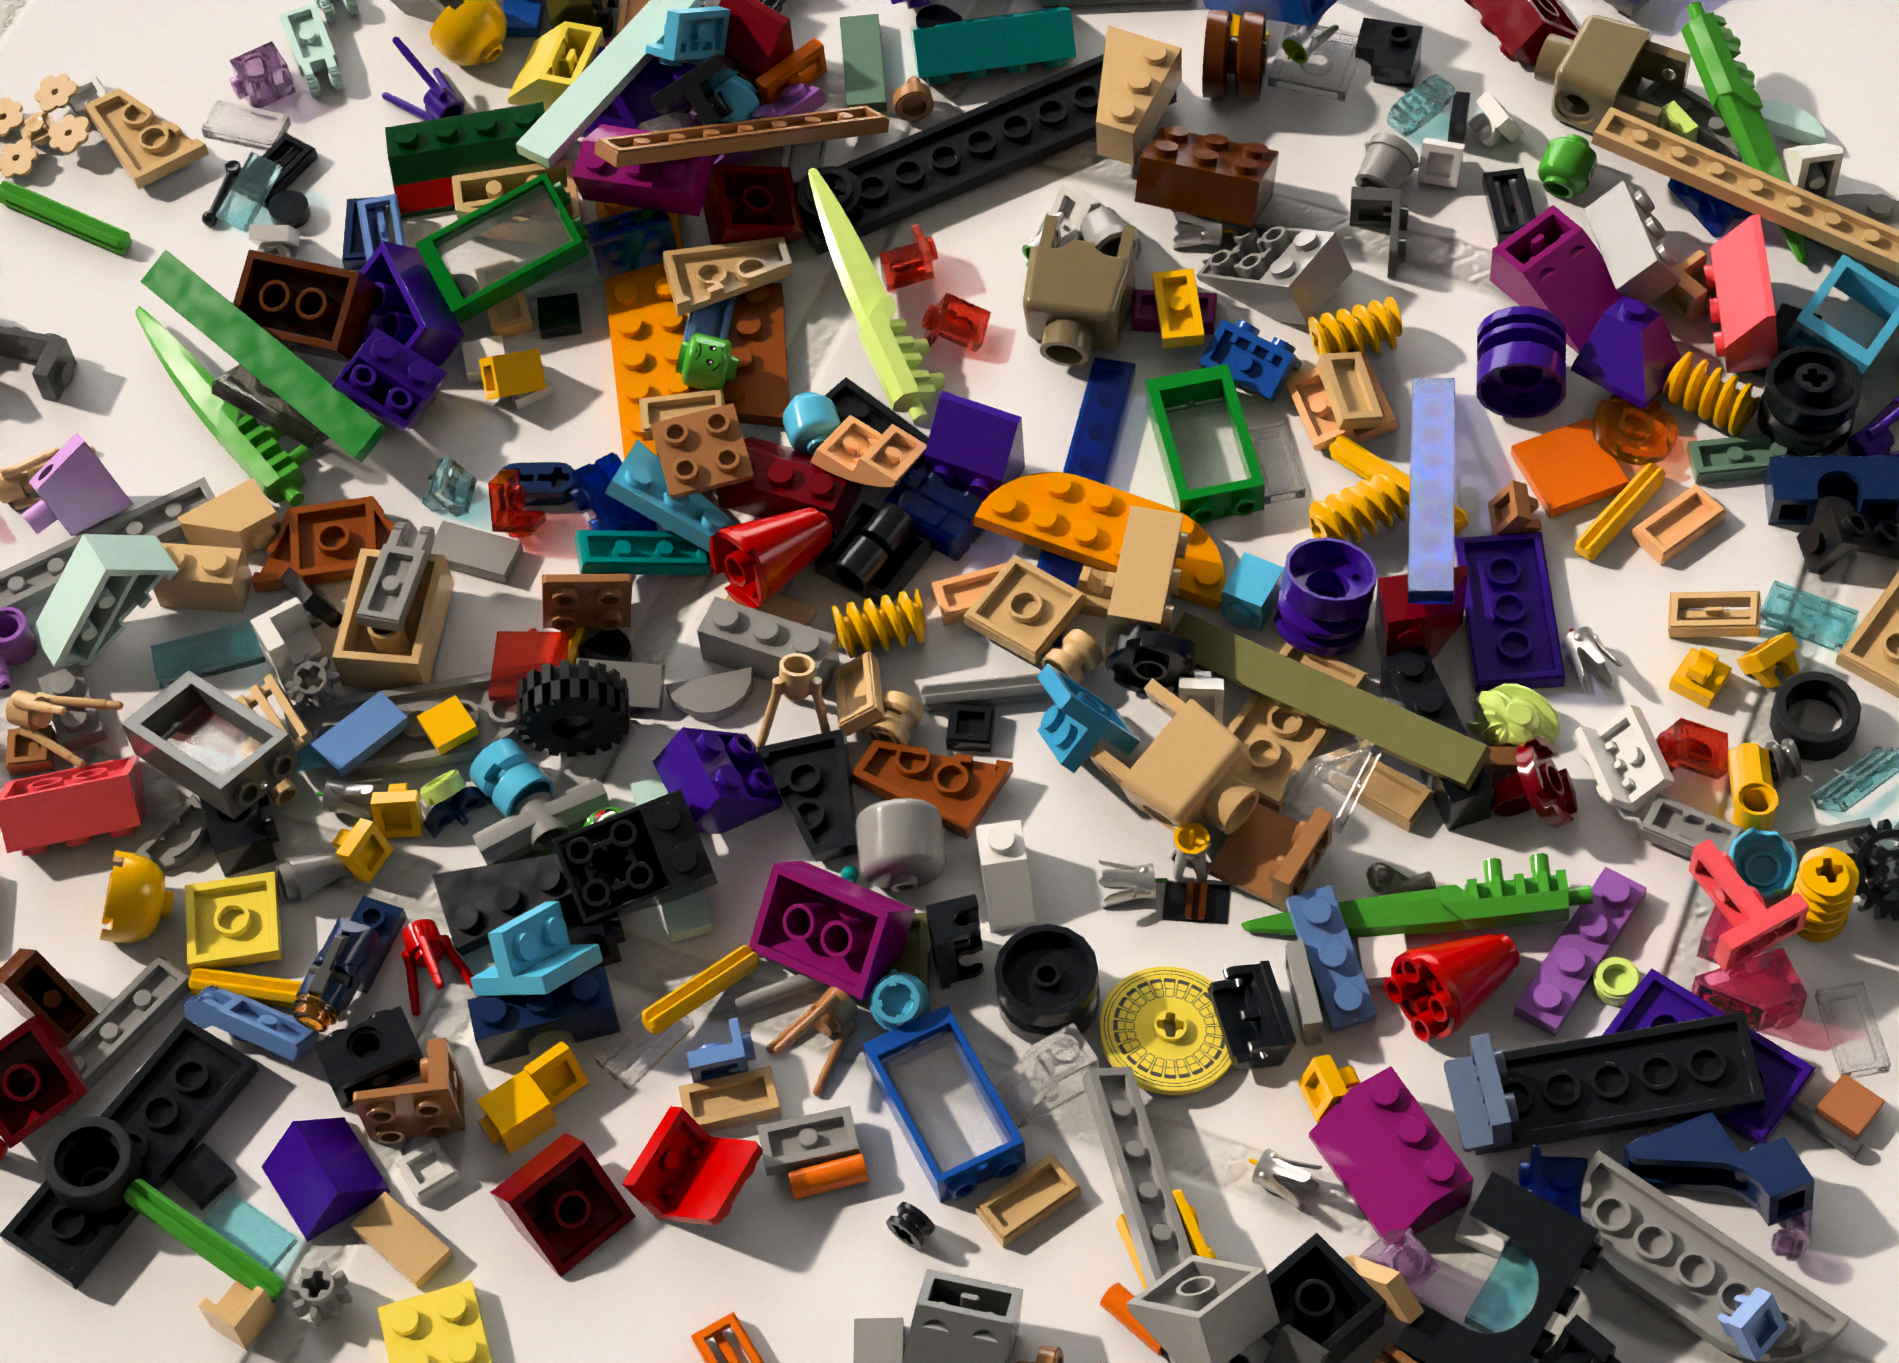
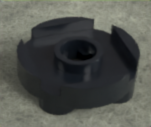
[1105,623,1196,695]

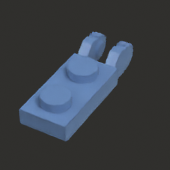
[183,985,319,1062]

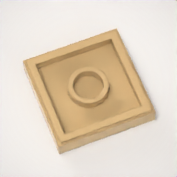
[963,554,1086,665]

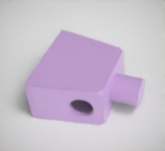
[21,433,133,536]

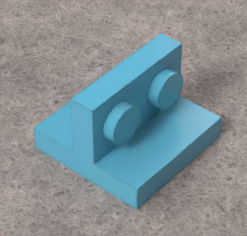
[470,901,603,996]

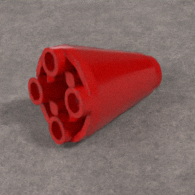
[1384,934,1520,1042]

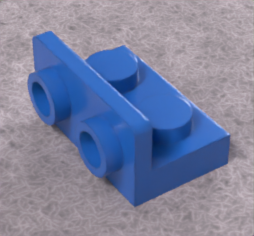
[1198,319,1302,403]

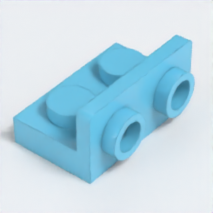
[645,6,730,66]

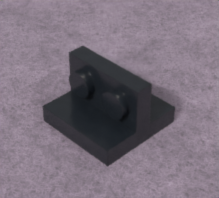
[649,53,740,125]

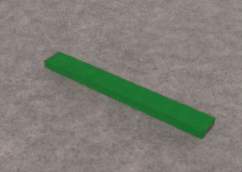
[140,249,388,463]

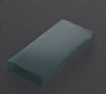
[216,151,283,233]
[202,1190,298,1271]

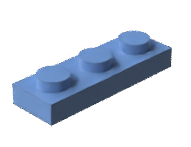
[1285,885,1378,1033]

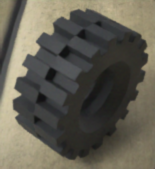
[517,660,630,757]

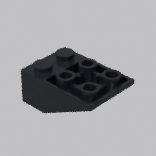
[552,789,718,925]

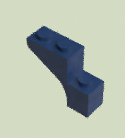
[1624,1111,1814,1227]

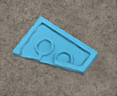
[605,440,736,552]

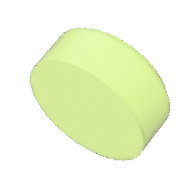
[419,770,466,807]
[1592,957,1641,1006]

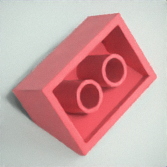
[1703,214,1778,373]
[0,755,146,856]

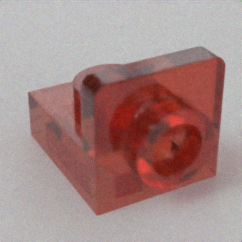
[879,224,938,292]
[921,292,991,352]
[488,469,546,538]
[1656,718,1728,780]

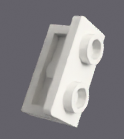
[1575,705,1675,812]

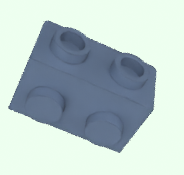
[1444,1033,1519,1153]

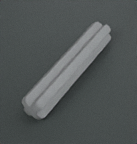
[921,673,1051,711]

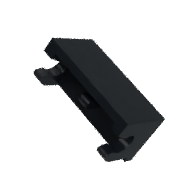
[925,894,984,990]
[1207,960,1297,1070]

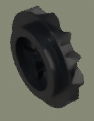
[797,166,862,221]

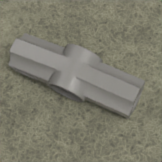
[472,778,611,865]

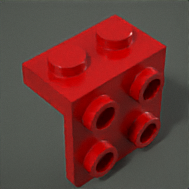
[622,1106,763,1226]

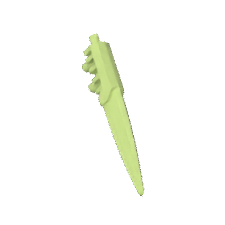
[808,168,945,424]

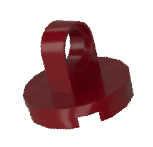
[1492,736,1578,828]

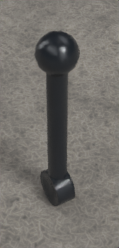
[202,160,242,226]

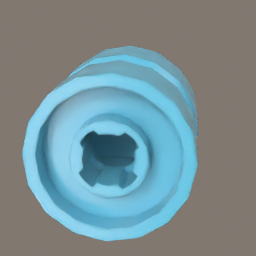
[469,738,554,817]

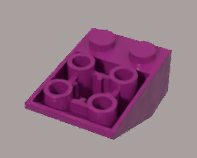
[1489,205,1622,354]

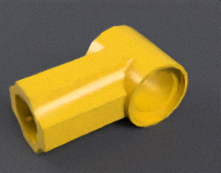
[1727,743,1779,833]

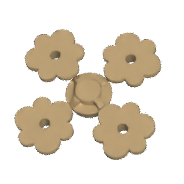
[0,74,90,179]

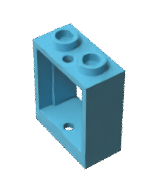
[1781,254,1899,378]

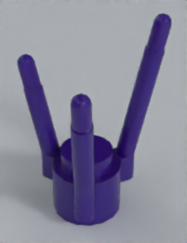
[382,36,465,121]
[1847,396,1899,456]

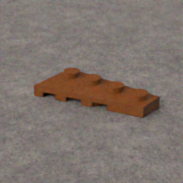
[723,282,790,428]

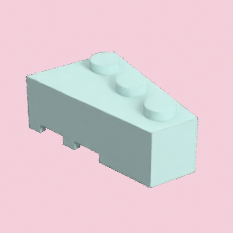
[32,534,179,667]

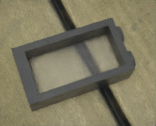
[121,670,301,820]

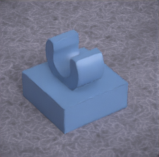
[1717,1287,1788,1362]

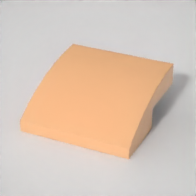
[1285,355,1399,451]
[810,415,927,488]

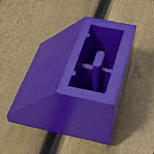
[332,327,447,433]
[652,727,784,834]

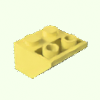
[507,21,606,111]

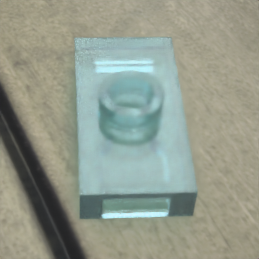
[1760,580,1859,652]

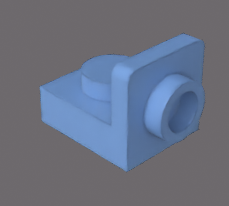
[686,1018,756,1083]

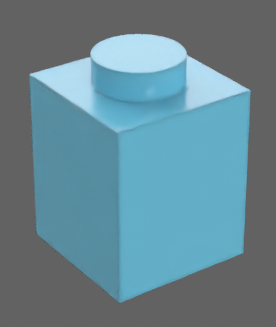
[1221,552,1284,631]

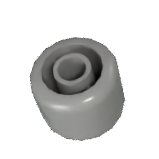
[855,798,946,892]

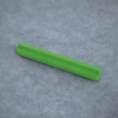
[0,180,132,254]
[123,1179,286,1304]

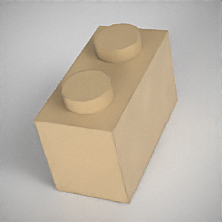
[153,543,253,613]

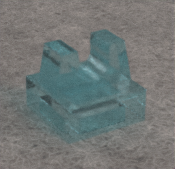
[422,456,477,517]

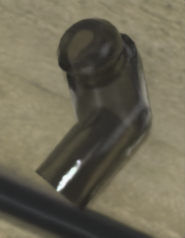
[1366,862,1436,896]

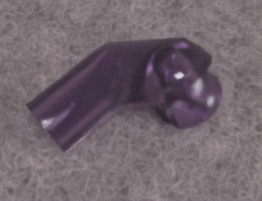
[1771,1209,1813,1261]

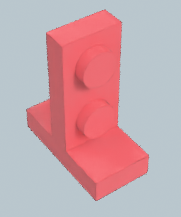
[1688,839,1809,972]

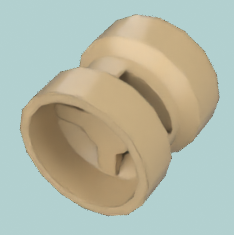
[1042,629,1104,684]
[865,691,925,745]

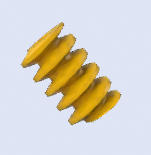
[1308,297,1402,357]
[1662,351,1760,436]
[1309,473,1406,542]
[831,588,926,658]
[1791,847,1859,942]

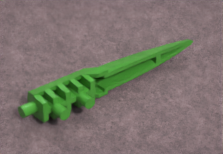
[1681,1,1808,266]
[135,306,314,507]
[1241,853,1593,937]

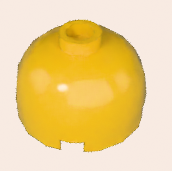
[429,0,508,66]
[100,850,174,943]

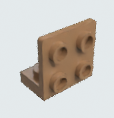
[650,403,754,499]
[542,574,632,631]
[1209,803,1333,912]
[353,1037,465,1144]

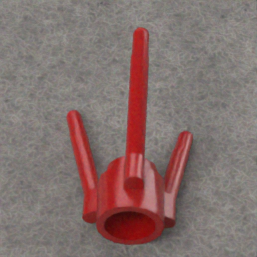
[401,919,480,1016]

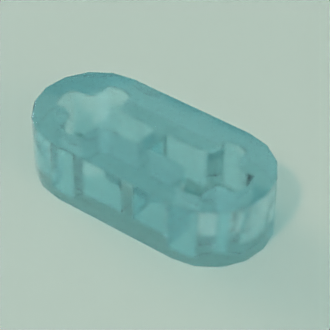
[1386,74,1455,137]

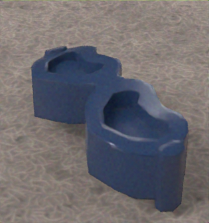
[423,786,493,839]

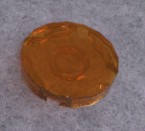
[1591,394,1679,465]

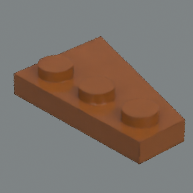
[851,740,1013,839]

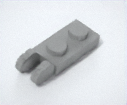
[356,521,435,632]

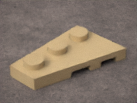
[84,88,209,190]
[663,236,792,317]

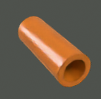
[787,1153,869,1200]
[1100,1282,1166,1356]

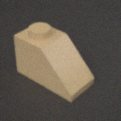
[177,478,281,556]

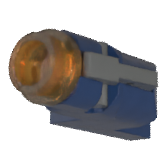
[293,896,407,1032]

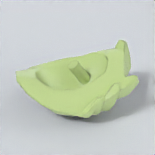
[1467,684,1560,747]

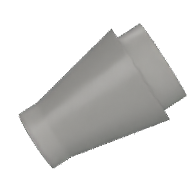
[276,851,347,901]

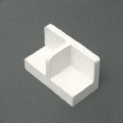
[250,597,324,698]

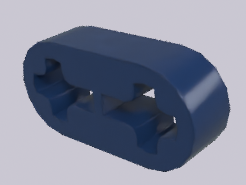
[496,462,579,506]

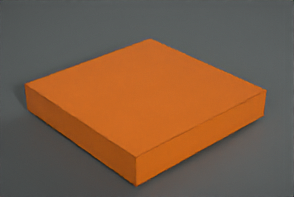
[1511,418,1629,519]

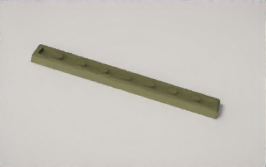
[1171,612,1491,790]

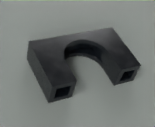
[1395,1171,1605,1363]

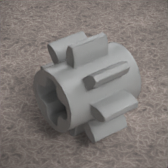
[284,653,342,710]
[289,1261,353,1327]

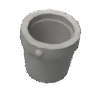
[1355,133,1419,189]
[1080,207,1141,261]

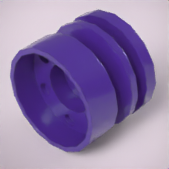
[1476,306,1566,418]
[1274,537,1378,656]

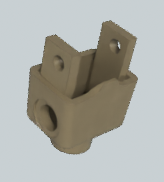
[1534,15,1691,134]
[1023,214,1138,367]

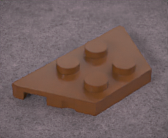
[252,496,409,593]

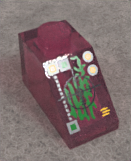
[1692,948,1808,1032]

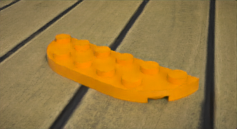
[973,472,1225,611]

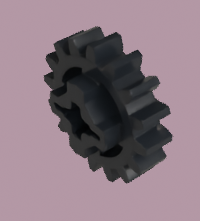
[1846,819,1899,921]

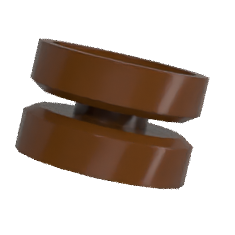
[1202,9,1268,101]

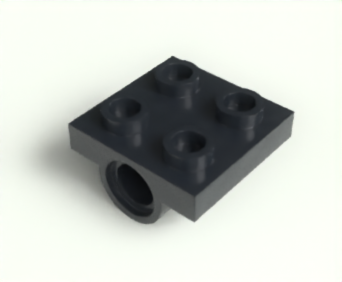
[814,502,936,606]

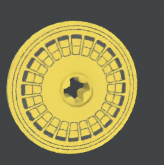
[1099,967,1232,1095]

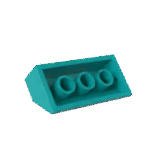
[910,6,1076,84]

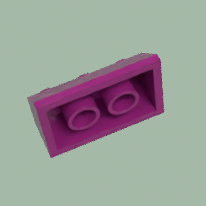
[572,124,716,217]
[749,860,916,1000]
[1308,1066,1474,1250]

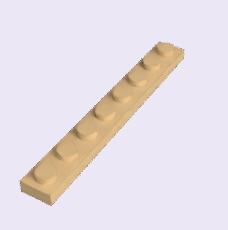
[1591,107,1899,276]

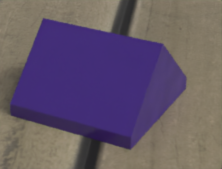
[261,1117,391,1242]

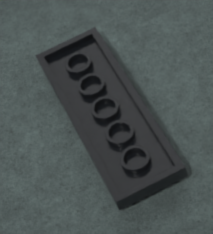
[1475,1011,1766,1156]
[0,1017,259,1290]

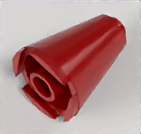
[709,507,833,609]

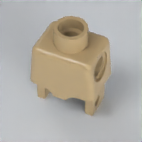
[1089,678,1260,835]

